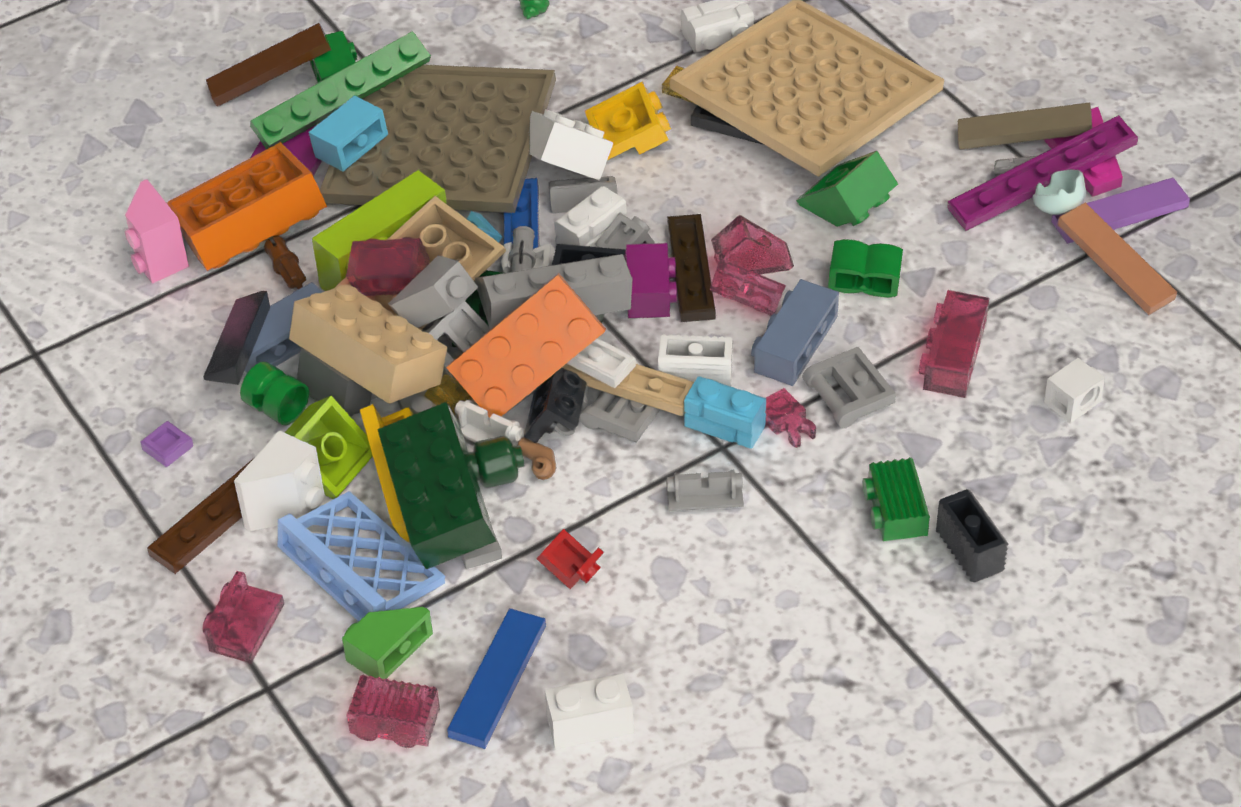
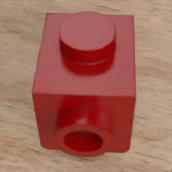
[536,529,604,589]

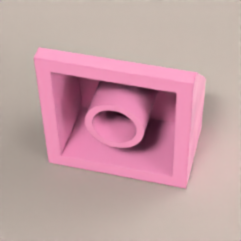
[125,179,189,284]

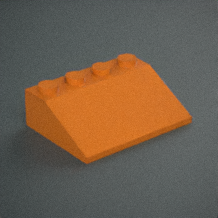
[166,142,327,271]

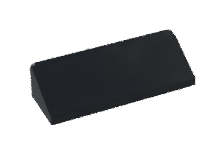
[203,291,270,385]

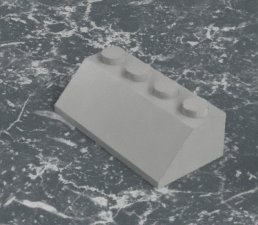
[475,254,632,330]

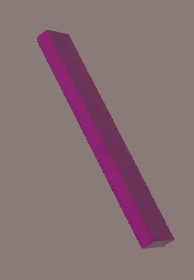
[947,115,1138,231]

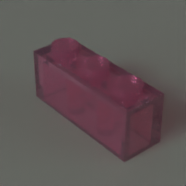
[919,290,990,398]

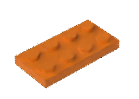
[446,273,606,418]

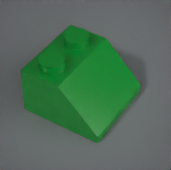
[796,151,898,227]

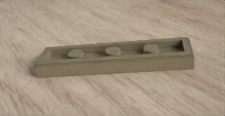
[958,102,1093,150]

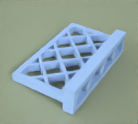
[277,491,445,621]

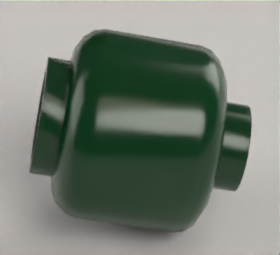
[469,436,524,488]

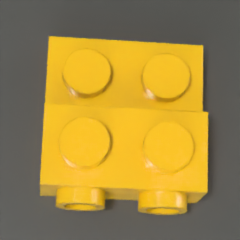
[585,81,671,160]

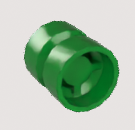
[240,362,309,425]

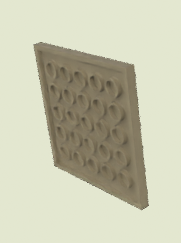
[320,65,556,213]

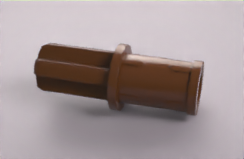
[264,236,306,290]

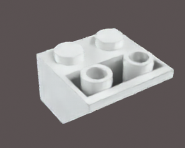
[530,109,613,181]

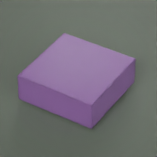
[140,421,194,467]

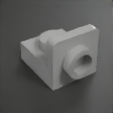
[595,212,655,249]

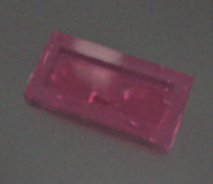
[710,259,786,316]

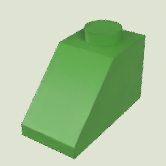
[342,607,433,684]

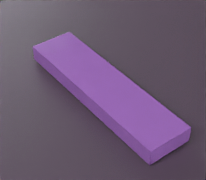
[1051,177,1190,244]

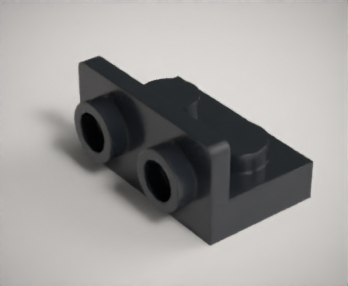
[524,367,587,443]

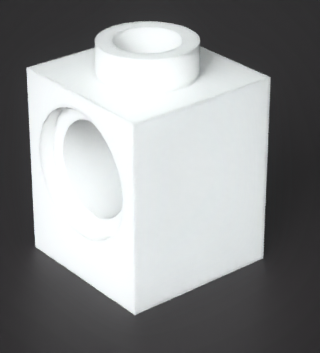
[1044,358,1105,424]

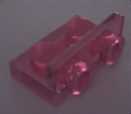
[202,571,285,664]

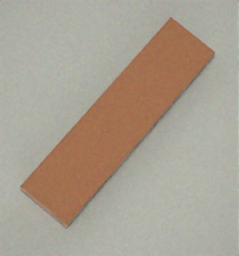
[1057,202,1177,315]

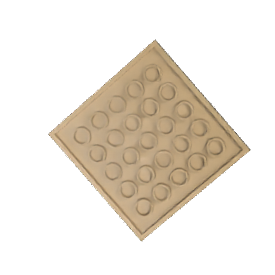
[670,0,944,177]

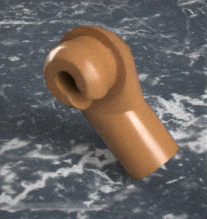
[517,437,557,480]

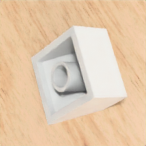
[234,430,325,531]

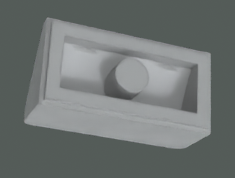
[548,176,617,213]

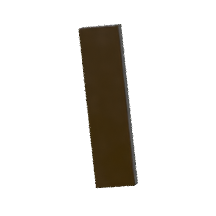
[667,214,716,322]

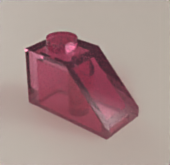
[711,215,794,277]

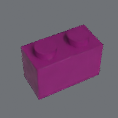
[626,243,677,318]

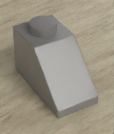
[388,255,478,328]

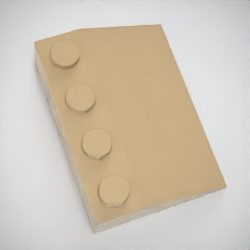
[335,196,506,330]

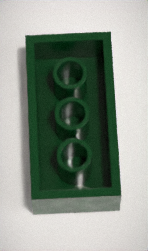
[377,401,497,569]

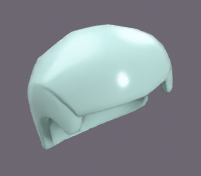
[1033,170,1086,215]

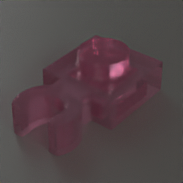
[765,388,816,448]

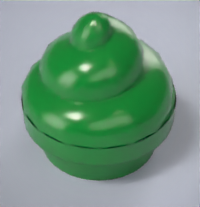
[519,0,550,19]

